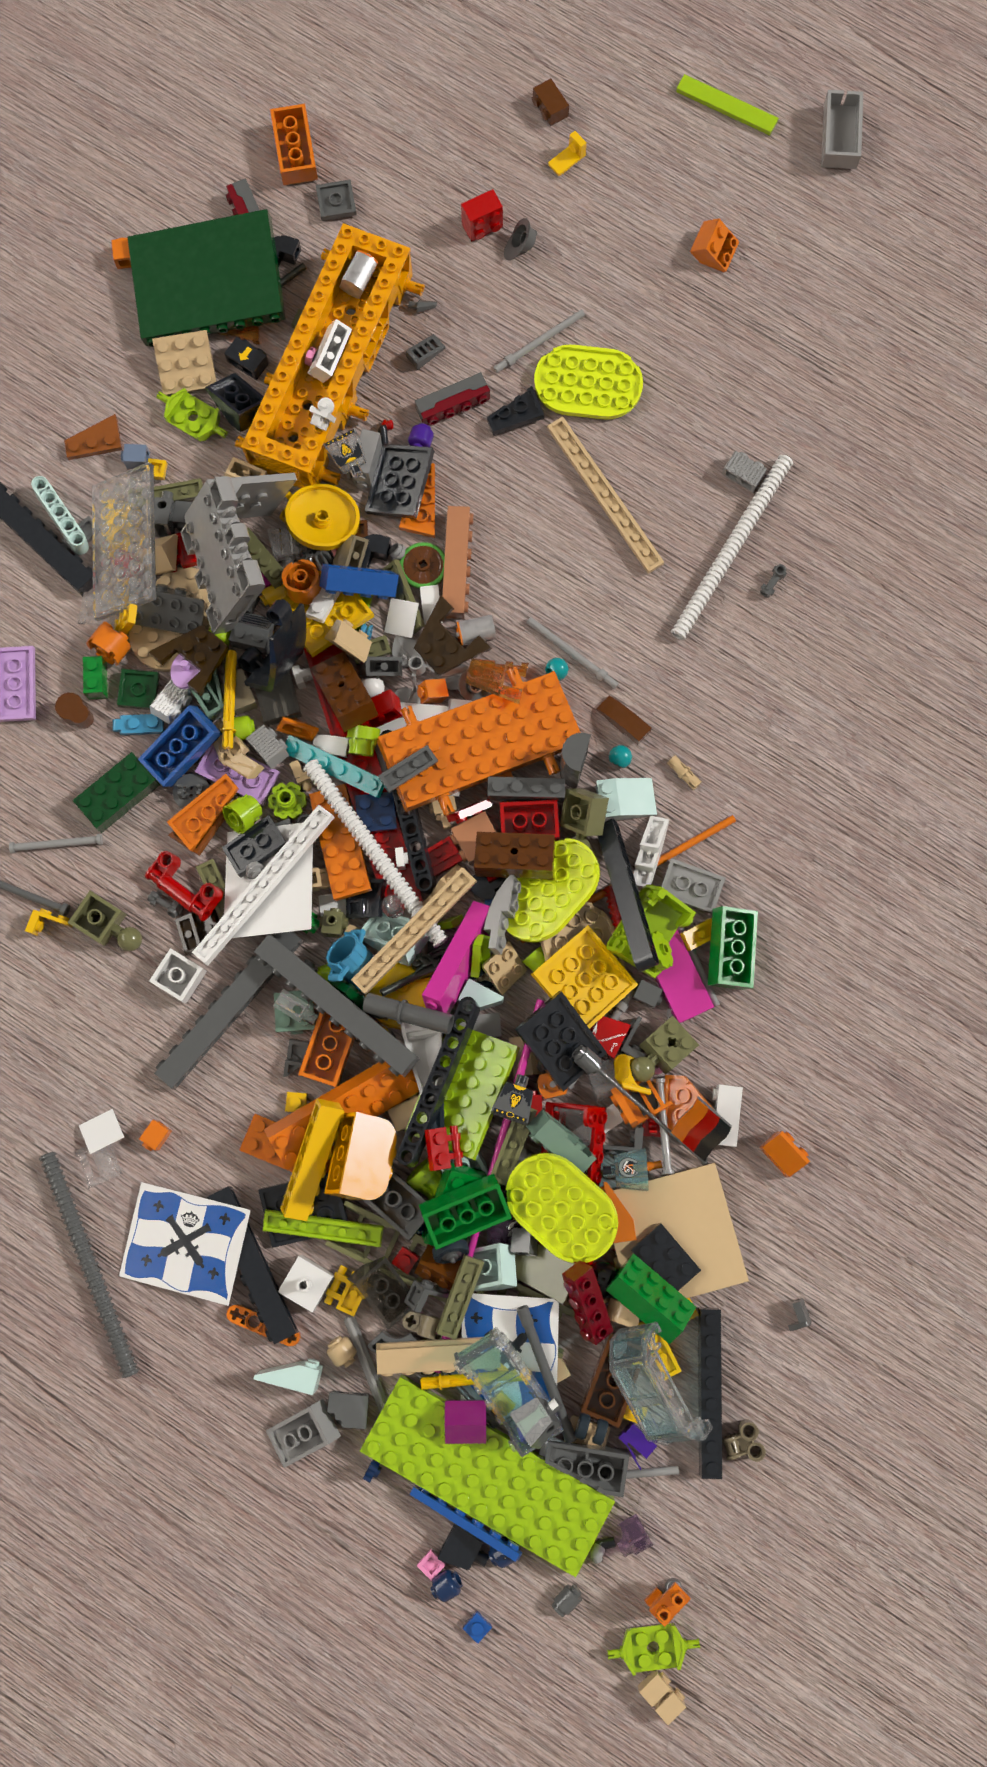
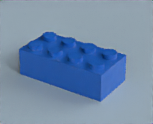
[138,705,222,787]

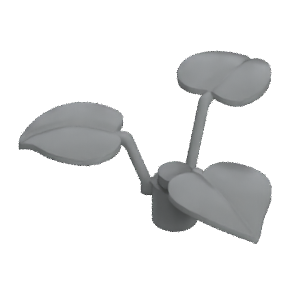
[392,635,469,718]

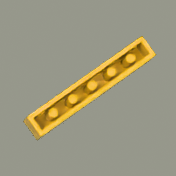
[280,1098,344,1221]

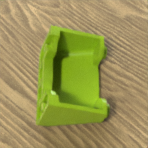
[606,884,696,978]

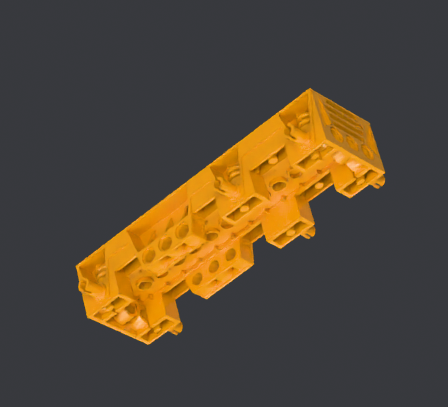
[235,223,425,489]

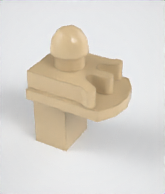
[289,760,312,792]

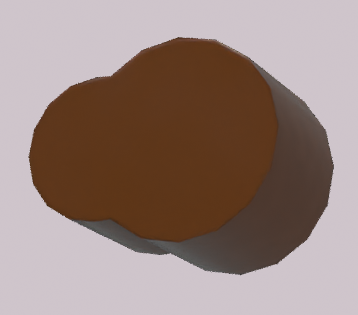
[55,692,94,729]

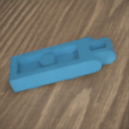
[113,714,164,735]

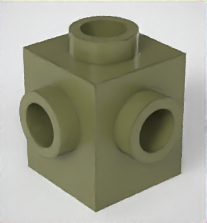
[319,908,348,938]

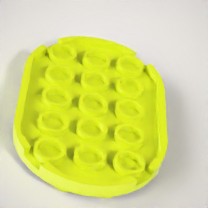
[534,344,643,420]
[507,838,600,942]
[506,1153,618,1263]

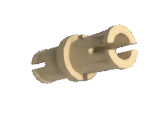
[667,755,702,790]

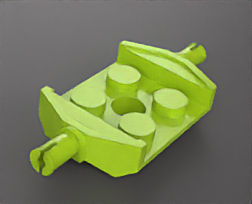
[156,388,228,442]
[607,1623,700,1676]

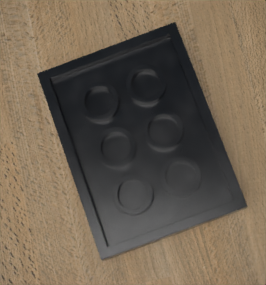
[365,444,435,519]
[514,991,607,1092]
[258,1172,348,1248]

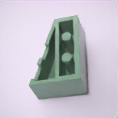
[190,668,224,722]
[526,1109,597,1173]

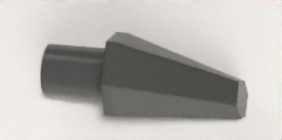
[408,300,437,313]

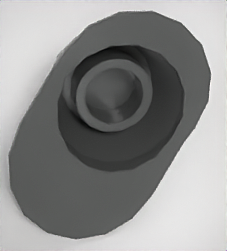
[504,218,537,261]

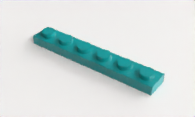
[285,735,384,798]

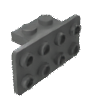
[130,584,205,634]

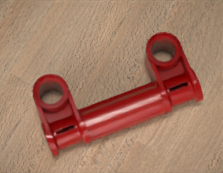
[145,851,223,921]

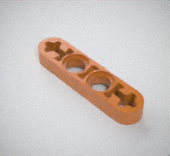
[226,1305,301,1347]

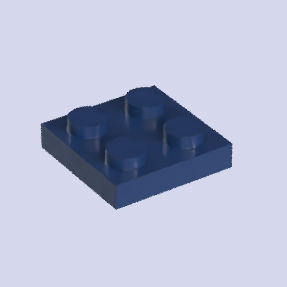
[355,792,397,833]

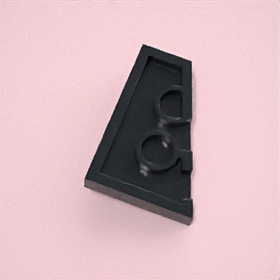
[487,386,545,436]

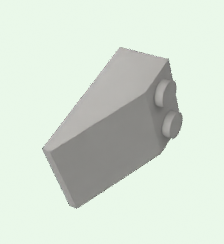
[266,1399,341,1468]

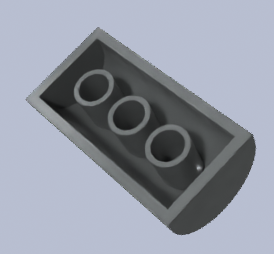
[559,733,591,789]

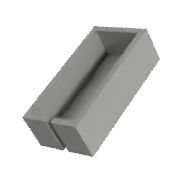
[821,90,863,169]

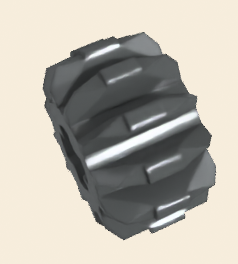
[301,547,334,571]

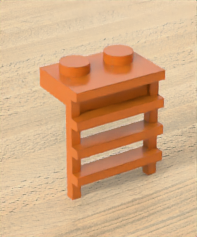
[610,1073,673,1128]

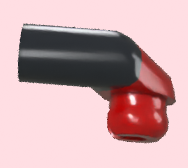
[378,419,394,445]

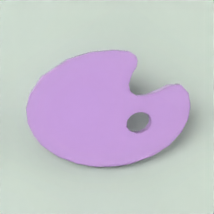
[171,654,200,689]

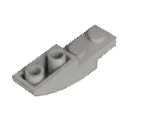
[484,875,521,955]

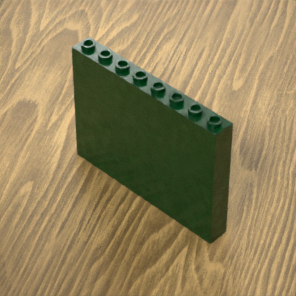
[127,209,286,347]

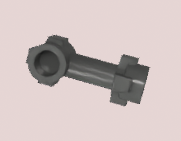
[760,564,787,598]
[147,891,184,918]

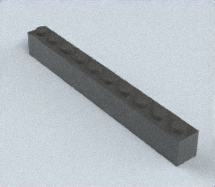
[154,932,303,1089]
[254,934,420,1077]

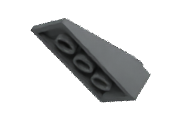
[363,1171,426,1241]

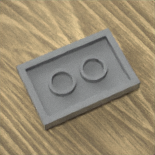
[661,858,726,914]

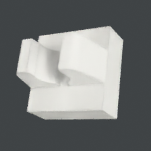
[292,665,313,689]

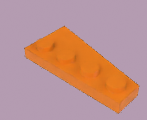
[399,463,435,538]
[167,774,239,852]

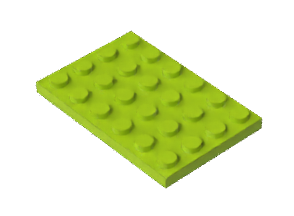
[404,1025,520,1160]

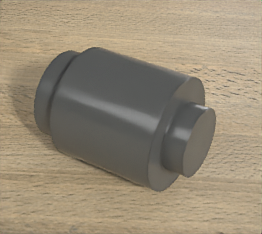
[552,1584,582,1617]

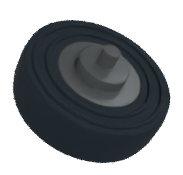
[432,1239,469,1264]

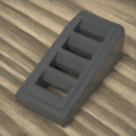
[406,334,446,370]

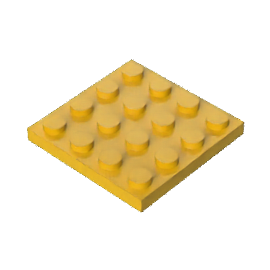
[271,564,374,657]
[531,925,638,1029]

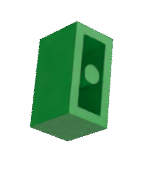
[83,656,108,700]

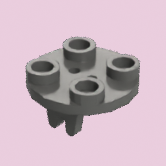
[173,774,210,809]

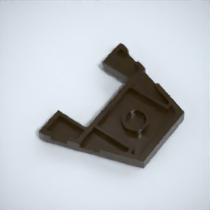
[414,596,492,676]
[149,625,229,697]

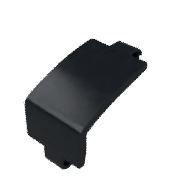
[238,599,306,692]

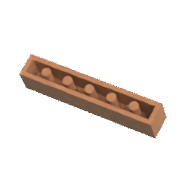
[442,506,474,619]

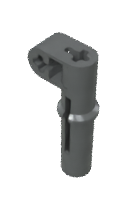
[363,993,454,1034]

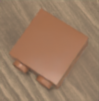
[450,811,496,866]

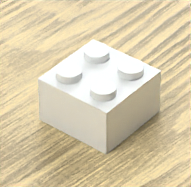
[149,948,207,1004]

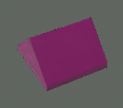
[444,1400,486,1444]

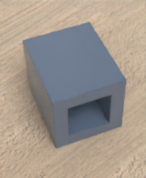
[121,444,150,470]

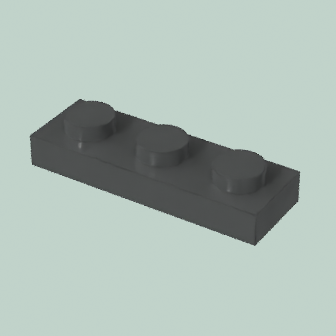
[378,745,438,793]

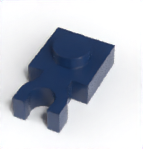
[363,1459,382,1483]

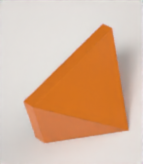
[276,717,319,741]

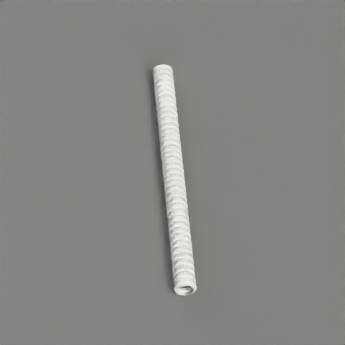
[671,454,793,640]
[303,760,448,947]

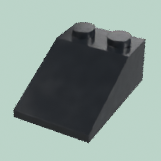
[205,373,264,432]

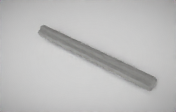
[344,1315,387,1413]

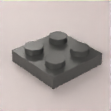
[316,179,357,221]

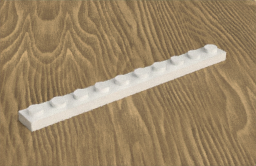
[192,805,335,966]

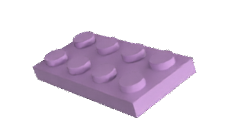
[0,646,36,722]
[195,744,280,806]

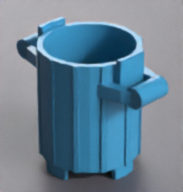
[326,929,374,992]

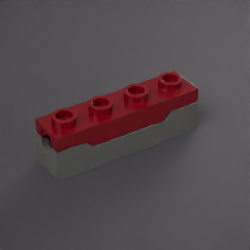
[225,178,260,215]
[415,372,490,426]

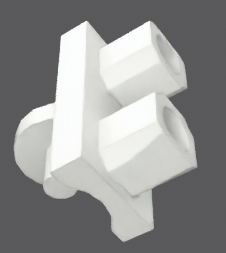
[309,397,336,431]

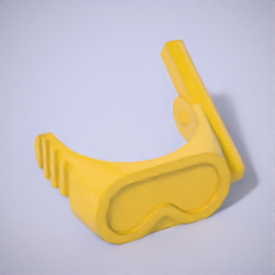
[614,1054,651,1095]

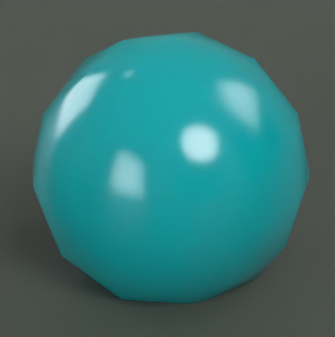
[545,658,569,681]
[608,745,632,768]

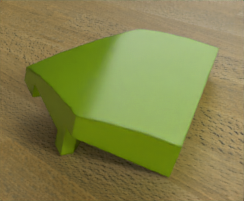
[471,934,491,978]

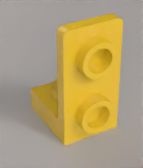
[548,131,587,176]
[25,908,73,936]

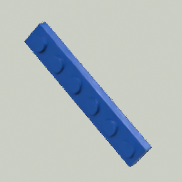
[409,1486,523,1562]

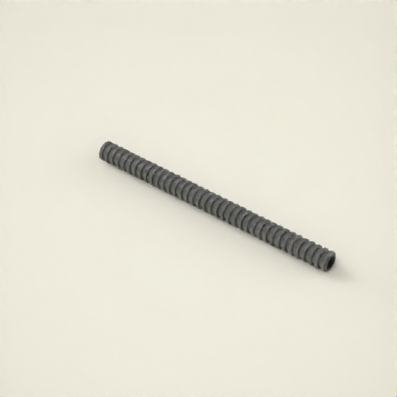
[39,1152,139,1378]

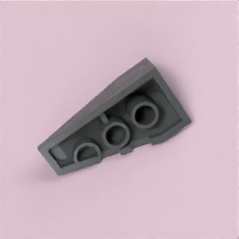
[545,1441,629,1497]

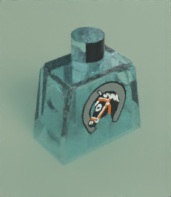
[603,1148,649,1191]

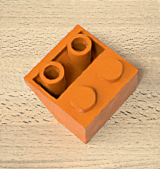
[690,218,739,272]
[759,1131,810,1177]

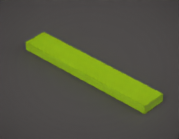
[676,74,779,136]
[262,1209,384,1247]

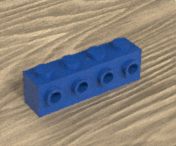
[319,564,399,599]

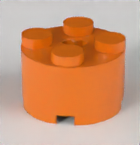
[282,559,322,605]
[86,621,131,666]

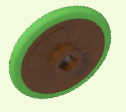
[400,542,445,588]

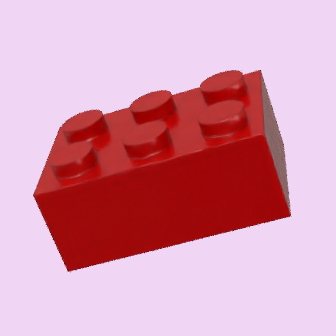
[500,800,560,841]

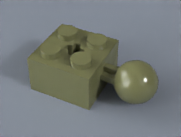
[560,788,609,849]
[68,891,142,952]
[630,1016,699,1082]

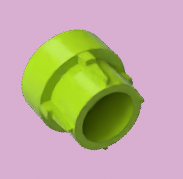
[347,725,381,757]
[222,794,263,834]
[406,1158,442,1199]

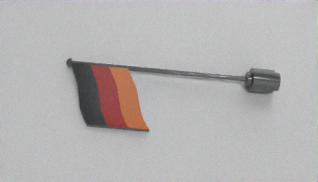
[572,1045,732,1165]

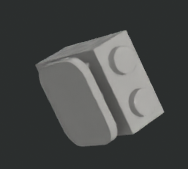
[345,429,382,489]

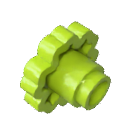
[268,782,307,820]
[651,931,673,971]

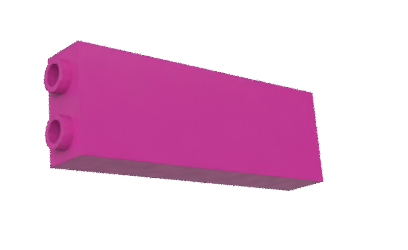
[422,901,490,1014]
[655,930,714,1023]

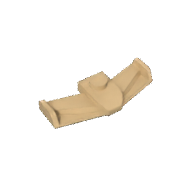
[213,718,264,779]

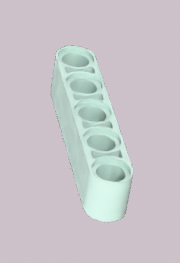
[31,476,89,555]

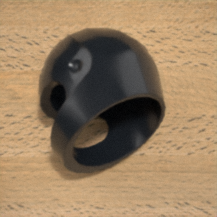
[591,1261,618,1297]

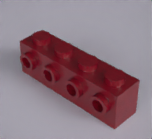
[562,1260,614,1345]

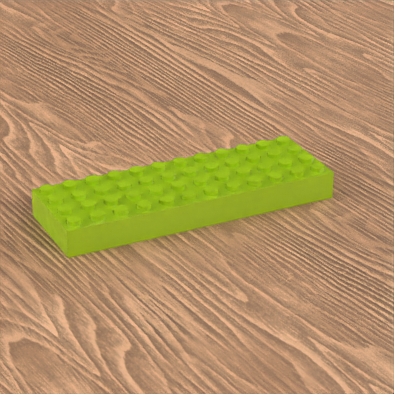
[360,1374,615,1578]

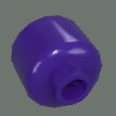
[408,423,434,447]

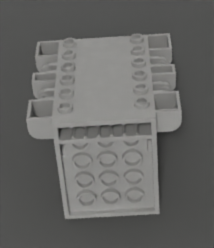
[181,473,297,634]

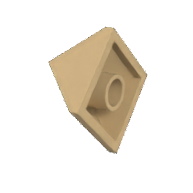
[134,534,178,577]

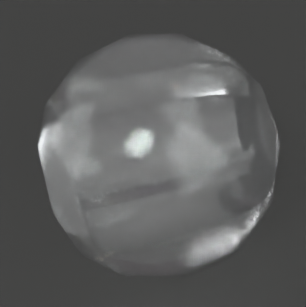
[382,894,406,918]

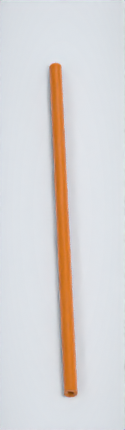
[520,815,736,944]

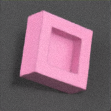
[417,1549,446,1581]

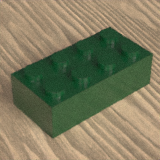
[72,752,160,833]

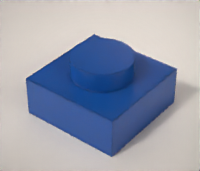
[463,1611,492,1644]

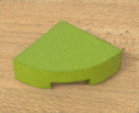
[437,914,464,930]

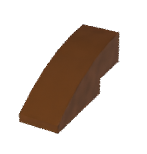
[596,695,652,745]

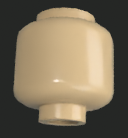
[327,1336,357,1368]

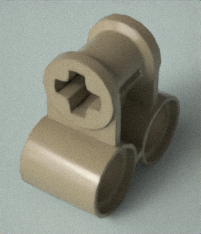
[402,1312,442,1340]
[722,1419,766,1462]

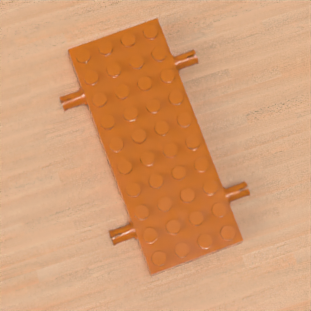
[377,667,581,816]

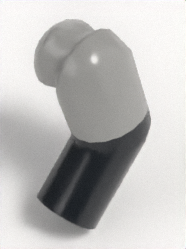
[590,1536,616,1564]

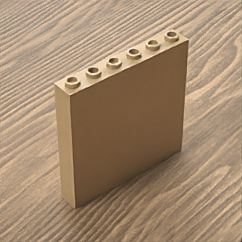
[610,1163,749,1298]

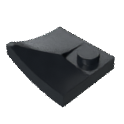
[346,879,387,919]

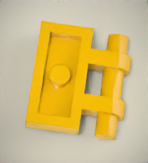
[324,1265,371,1317]

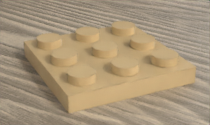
[152,330,217,395]

